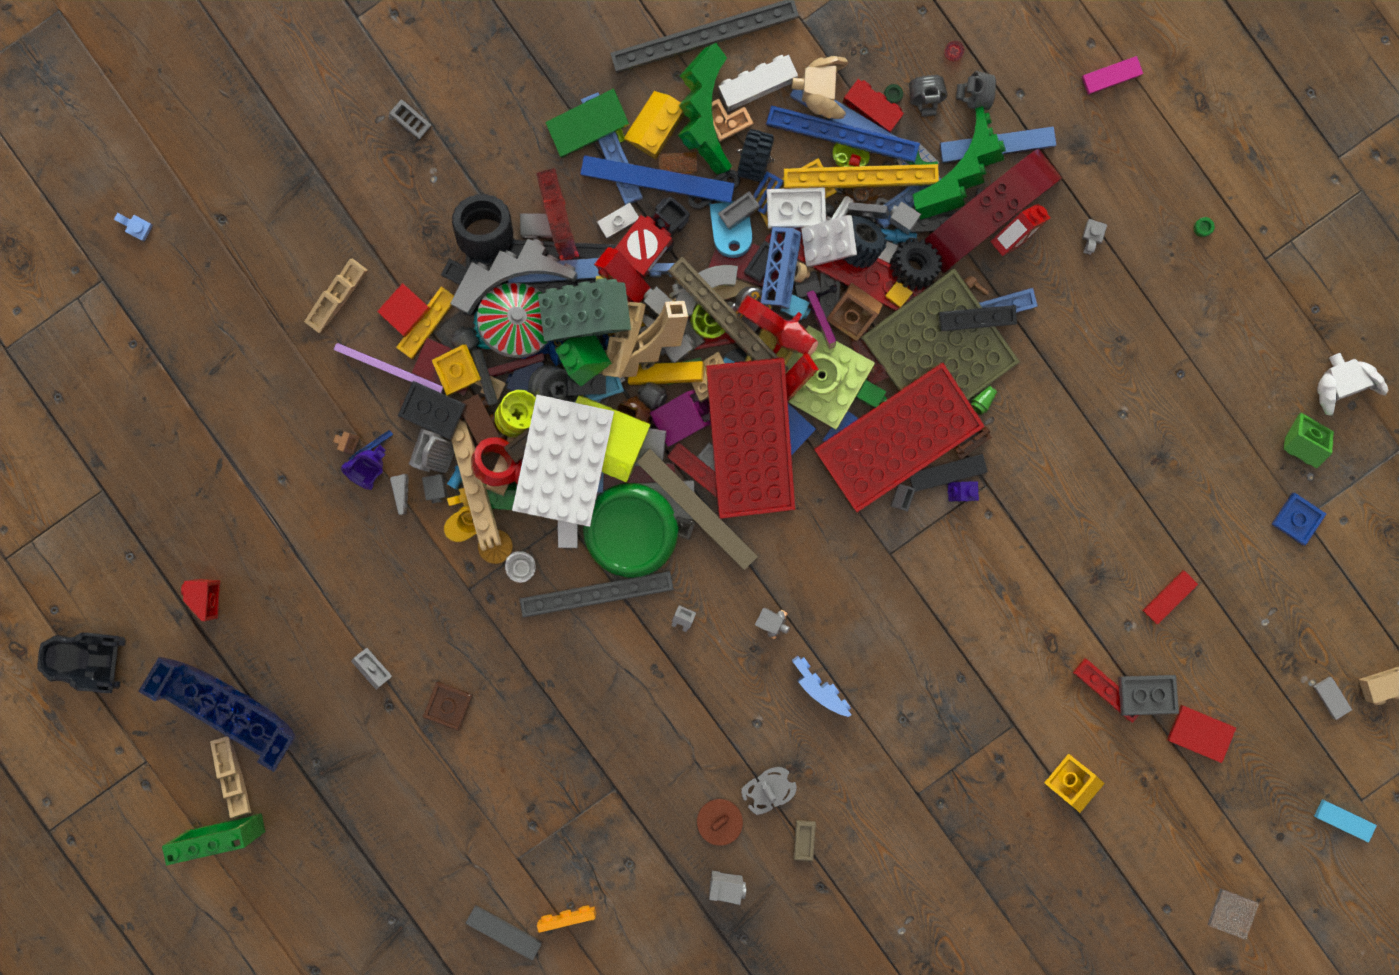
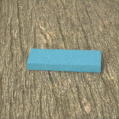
[1314,799,1377,842]

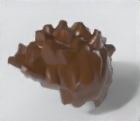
[617,396,651,424]

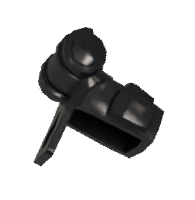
[644,196,690,254]

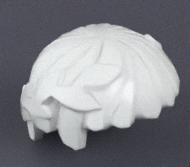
[505,551,536,583]

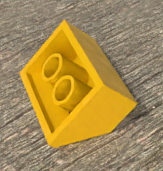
[624,91,685,160]

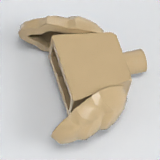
[791,56,848,119]

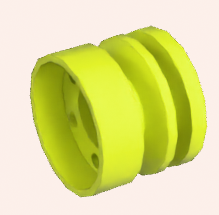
[494,390,536,438]

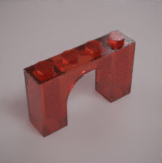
[536,168,579,261]

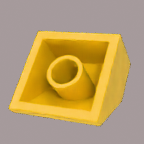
[1044,754,1105,813]

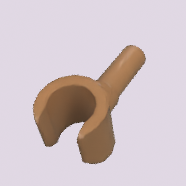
[963,276,989,295]

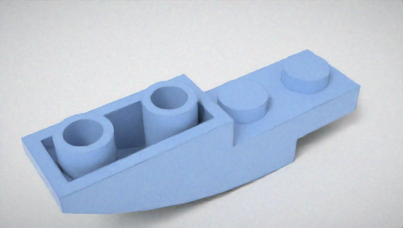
[792,656,851,717]

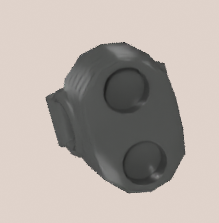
[956,71,996,110]
[909,75,948,117]

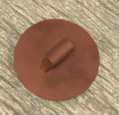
[697,799,743,846]

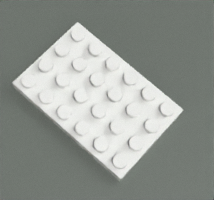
[512,395,614,527]

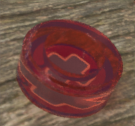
[944,41,965,61]

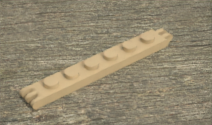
[451,417,501,551]

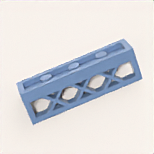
[761,227,801,309]

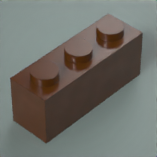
[462,394,507,456]

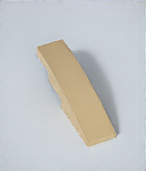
[304,258,367,333]
[603,302,646,378]
[210,736,251,818]

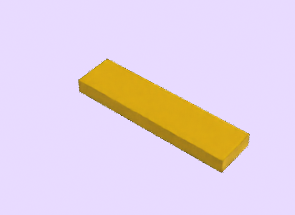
[396,286,454,360]
[628,361,704,385]

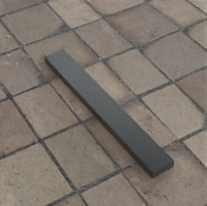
[520,571,674,617]

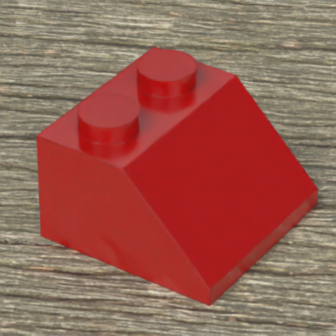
[181,579,220,621]

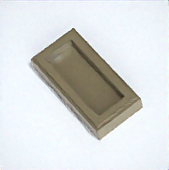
[794,820,816,861]

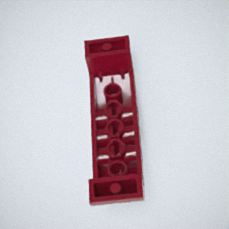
[925,149,1062,274]

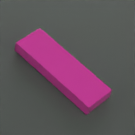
[1081,56,1143,95]

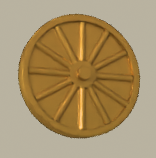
[478,530,513,564]

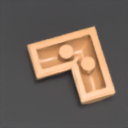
[712,99,754,142]

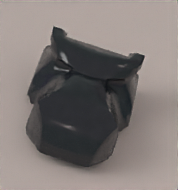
[37,632,126,693]

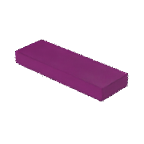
[807,290,836,350]

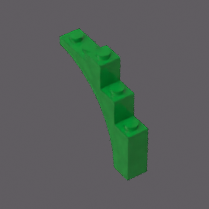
[678,43,732,175]
[913,106,1006,220]

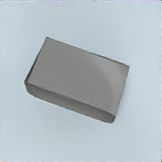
[520,214,560,239]

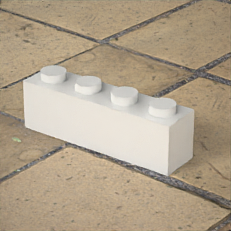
[718,55,798,112]

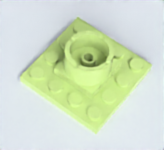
[785,325,875,430]

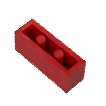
[843,79,904,133]
[594,247,651,303]

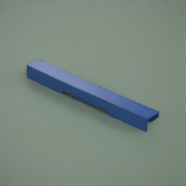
[348,430,393,460]

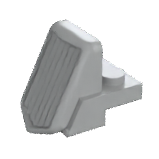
[409,428,454,473]

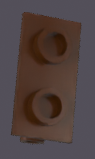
[953,427,992,460]

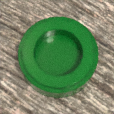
[1193,217,1215,237]

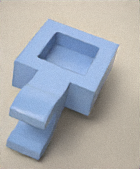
[114,213,153,242]

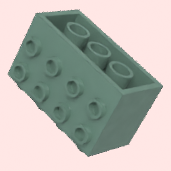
[538,278,631,341]

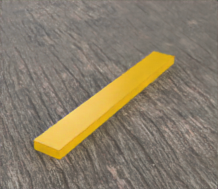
[783,164,939,189]

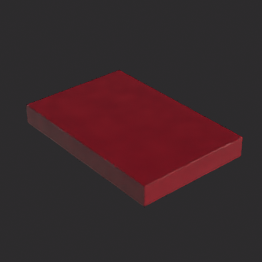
[412,338,476,396]

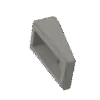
[389,99,431,140]
[390,474,409,515]

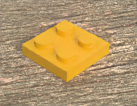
[432,344,481,395]

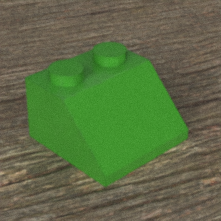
[1284,413,1334,468]

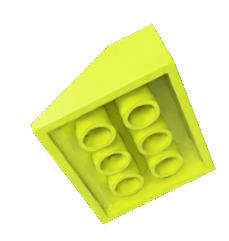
[575,395,651,482]

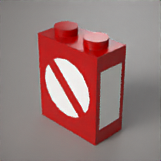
[990,204,1050,256]
[615,215,672,278]

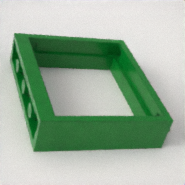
[162,813,266,866]

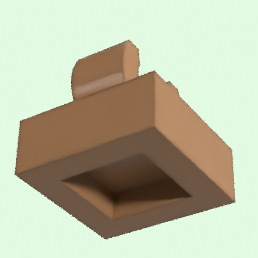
[333,431,360,454]

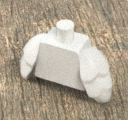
[1317,353,1389,416]

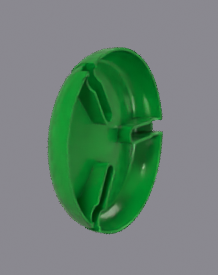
[583,483,678,578]

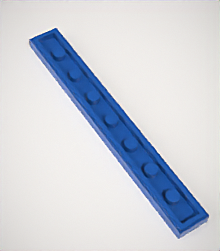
[766,105,920,163]
[580,156,735,204]

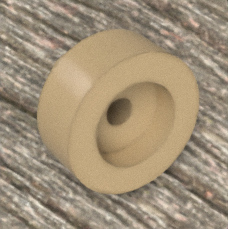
[794,262,810,283]

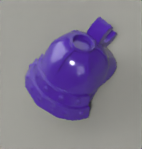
[341,445,386,490]

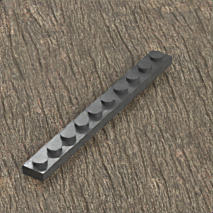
[610,0,799,73]

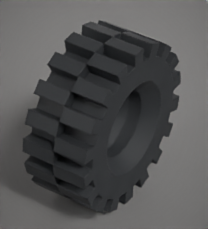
[890,238,942,290]

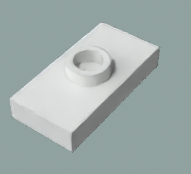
[597,203,639,239]

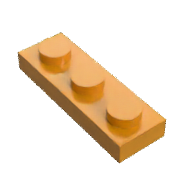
[537,905,596,933]

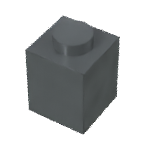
[422,474,448,504]

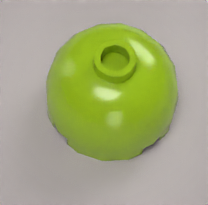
[690,304,725,339]

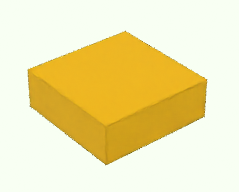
[885,281,913,308]

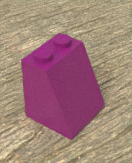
[650,390,711,447]

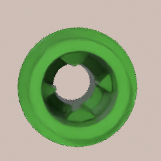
[971,386,997,415]

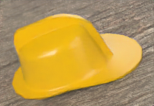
[444,505,477,542]

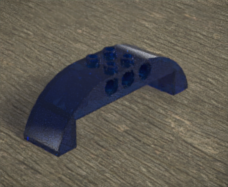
[138,657,295,772]

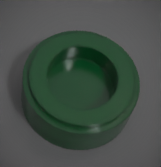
[884,84,903,104]

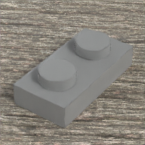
[351,648,392,690]

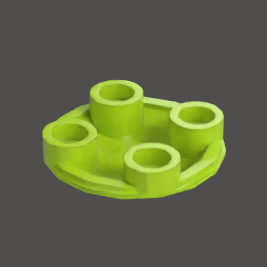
[832,143,870,167]

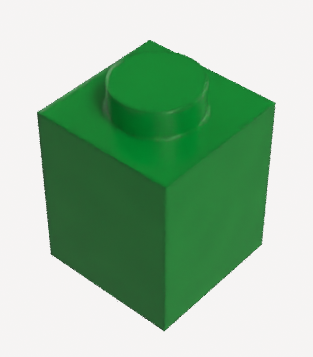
[855,380,887,408]

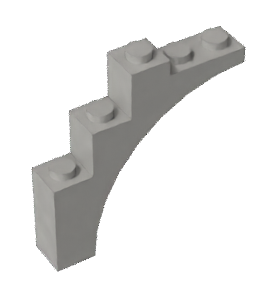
[450,238,578,315]

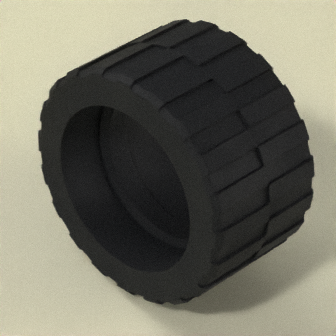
[452,194,513,260]

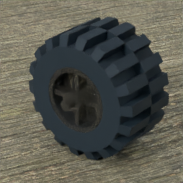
[737,129,775,182]
[843,216,887,268]

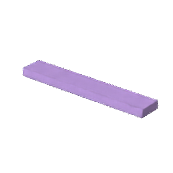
[334,343,445,394]

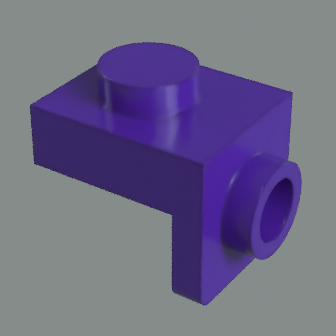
[948,481,979,502]

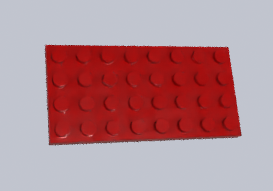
[706,357,795,519]
[814,363,985,513]

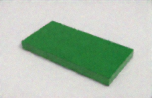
[545,89,630,158]

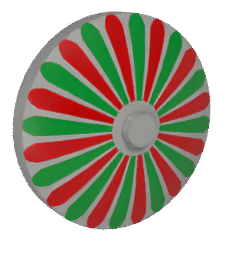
[477,283,549,358]

